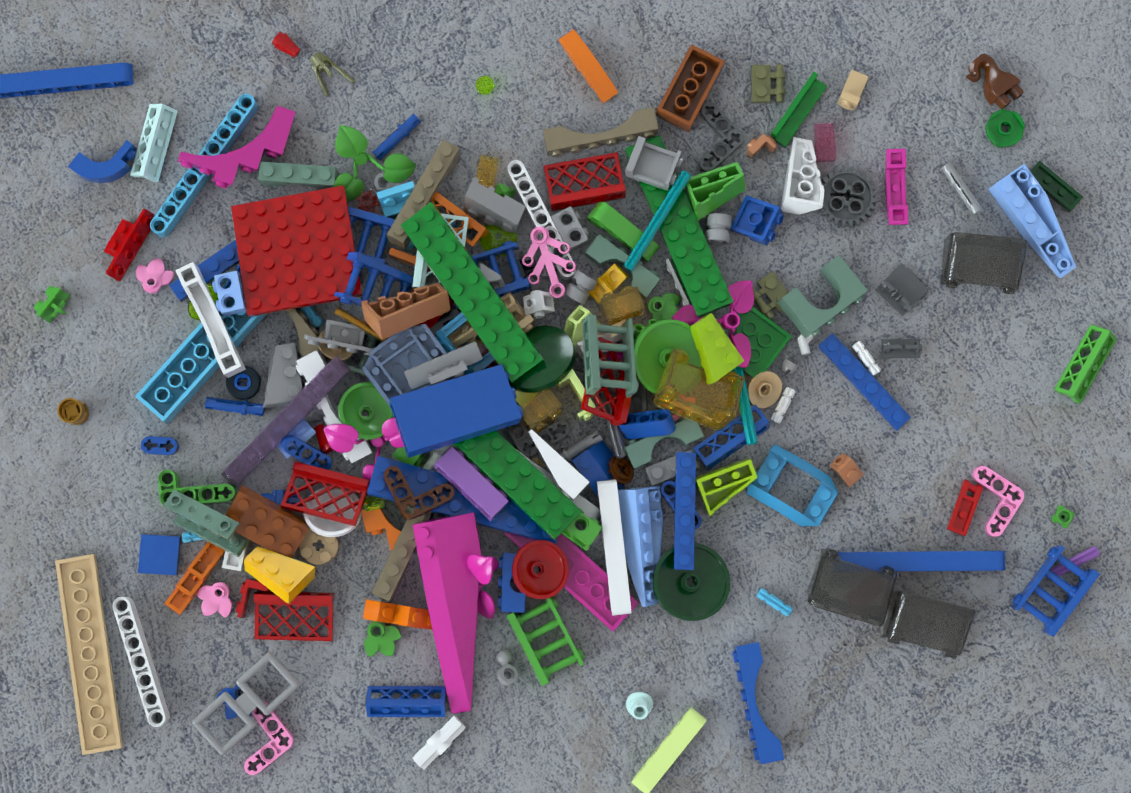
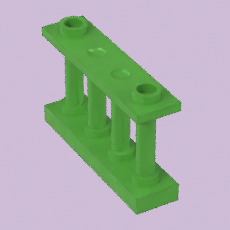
[507,596,586,686]

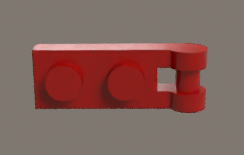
[946,479,983,536]

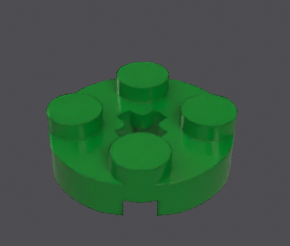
[985,109,1025,148]

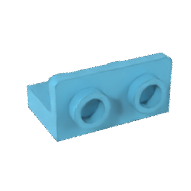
[377,181,415,218]

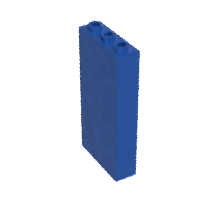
[389,364,523,458]

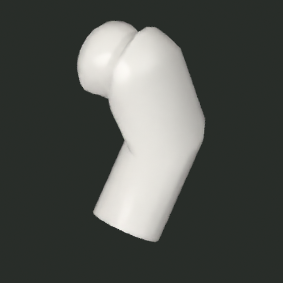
[798,334,813,355]

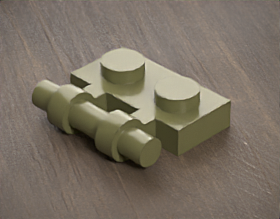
[751,65,785,104]
[753,271,789,320]

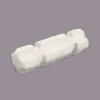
[852,341,881,376]
[771,387,795,424]

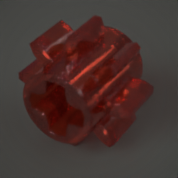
[356,189,380,213]

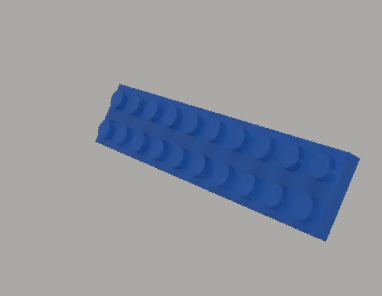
[367,456,558,544]

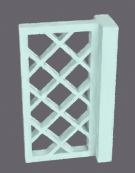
[412,214,469,291]

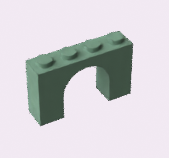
[777,255,868,339]

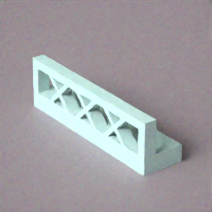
[130,104,178,182]

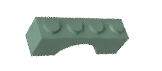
[258,162,339,190]
[585,234,660,300]
[624,415,704,470]

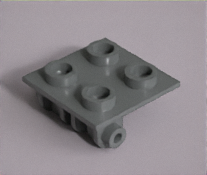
[875,263,929,316]

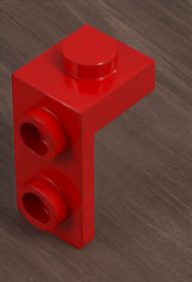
[236,579,271,618]

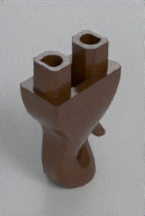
[966,53,1024,110]

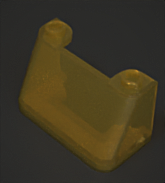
[653,349,745,430]

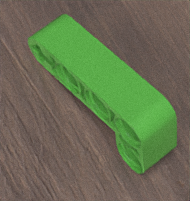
[586,202,660,263]
[158,470,238,505]

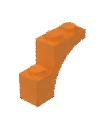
[361,505,417,551]
[363,599,432,630]

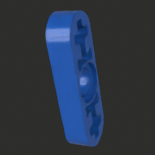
[281,435,332,470]

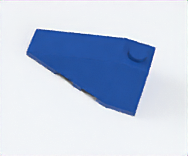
[572,440,625,499]

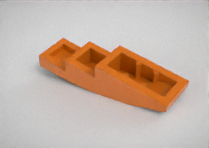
[558,29,619,103]
[164,542,225,616]

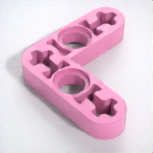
[972,466,1024,537]
[244,701,294,775]

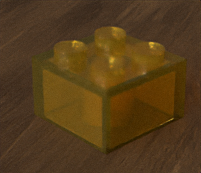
[600,285,645,325]
[521,389,563,433]

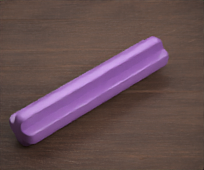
[1048,546,1100,580]

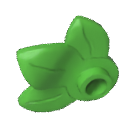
[647,293,680,321]
[364,621,401,657]

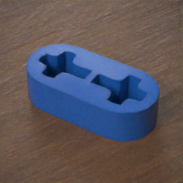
[141,436,179,455]

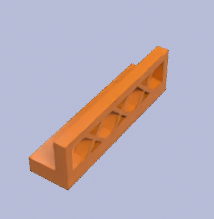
[432,191,489,247]

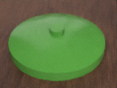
[634,319,704,397]

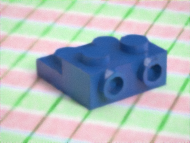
[730,195,784,246]

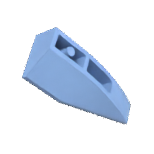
[988,163,1076,278]
[618,486,663,607]

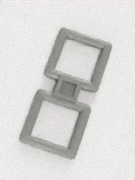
[192,652,300,755]

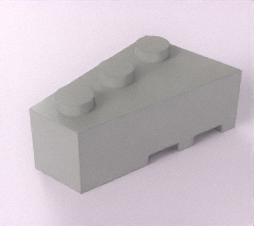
[464,177,526,233]
[263,343,304,408]

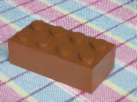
[656,44,725,132]
[225,485,309,558]

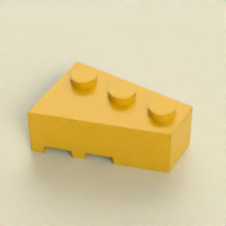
[244,546,315,604]

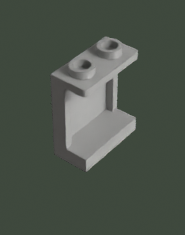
[625,136,684,191]

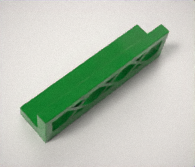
[770,72,827,148]

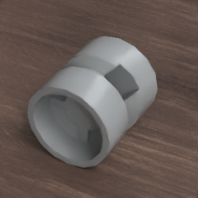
[705,213,732,245]
[565,269,598,305]

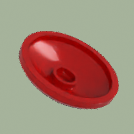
[512,540,569,599]

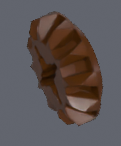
[607,456,634,486]

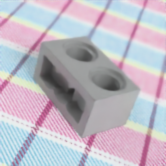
[551,206,590,253]

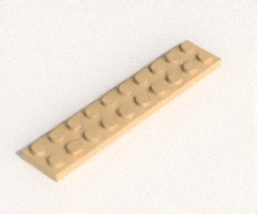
[55,554,123,755]

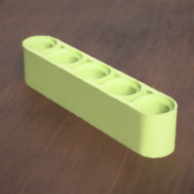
[631,707,707,793]

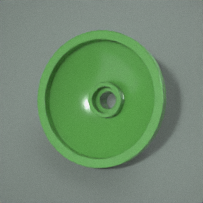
[338,382,394,440]

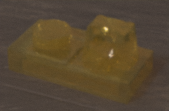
[476,155,499,188]

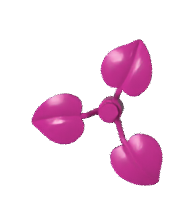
[671,280,754,368]
[324,417,404,483]
[467,554,499,619]

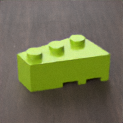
[690,313,744,385]
[695,458,758,516]

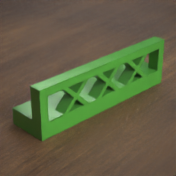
[1054,325,1117,404]

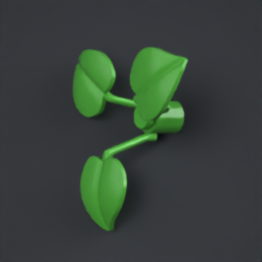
[333,125,416,201]

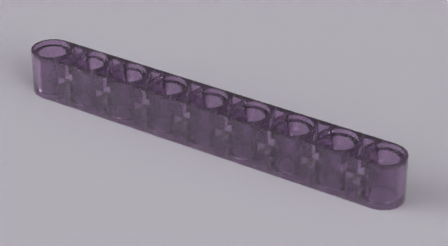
[221,356,351,488]

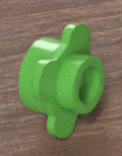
[1051,505,1074,528]

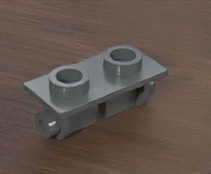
[881,339,922,358]

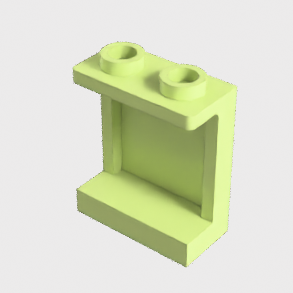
[557,369,596,422]

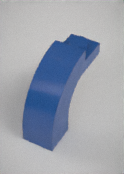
[68,140,137,183]

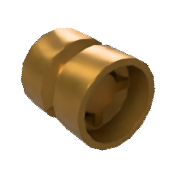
[57,398,90,425]

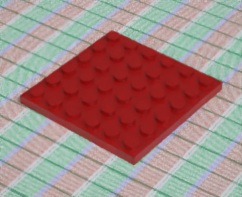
[231,185,363,317]

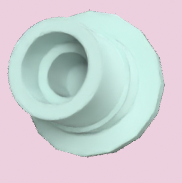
[626,692,653,719]

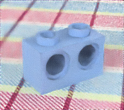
[212,271,247,316]

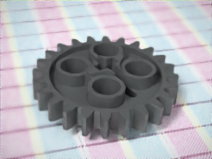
[818,166,878,228]

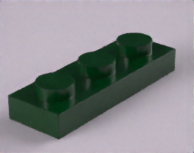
[1030,160,1083,213]

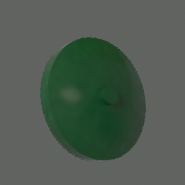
[508,326,576,393]
[652,543,730,621]

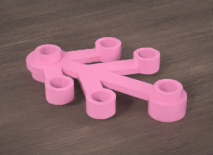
[522,227,576,298]

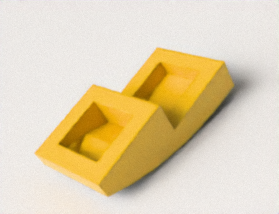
[589,263,629,304]

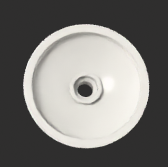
[303,486,362,537]

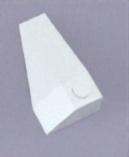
[781,137,825,215]
[529,429,589,500]

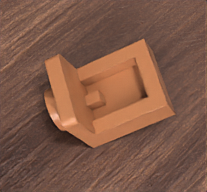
[746,133,777,159]
[830,454,864,487]

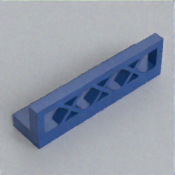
[693,405,770,471]
[366,686,446,717]

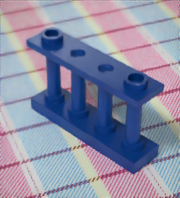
[348,206,395,265]
[455,241,531,311]
[334,252,414,307]
[1011,545,1100,637]

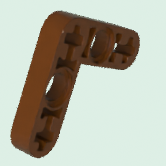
[383,466,455,520]

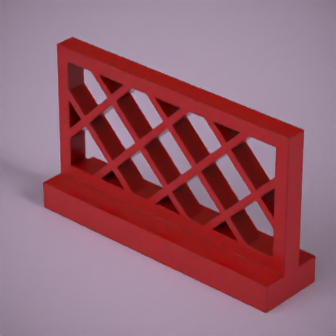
[543,152,626,211]
[581,337,632,426]
[281,462,370,526]
[254,591,335,641]

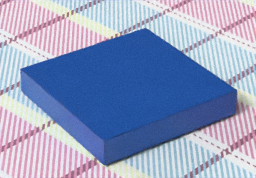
[138,534,181,575]

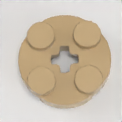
[299,528,339,565]

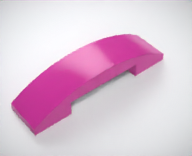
[885,149,908,225]

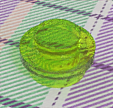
[475,76,494,95]

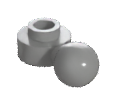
[374,171,406,191]
[497,649,518,686]

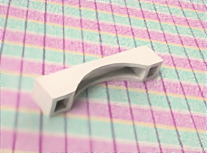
[175,262,246,378]
[296,349,374,463]

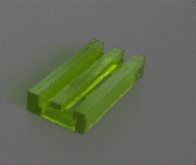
[364,496,386,512]

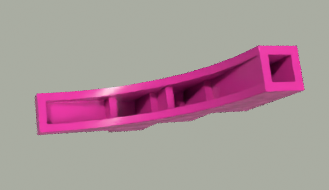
[177,105,295,189]

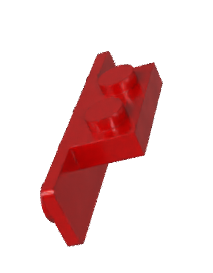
[104,209,155,282]

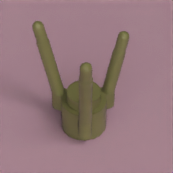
[310,52,355,97]

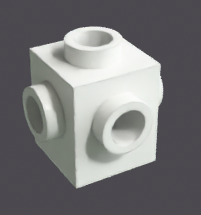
[523,290,555,319]

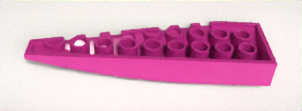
[413,512,481,714]

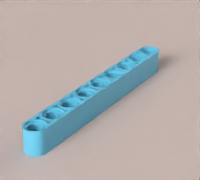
[150,94,258,237]

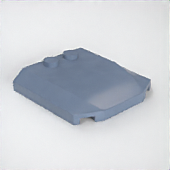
[362,324,463,407]

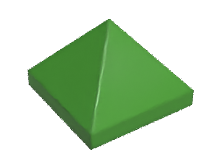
[495,183,516,199]

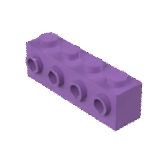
[434,447,508,522]

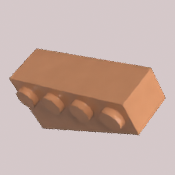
[361,283,450,339]

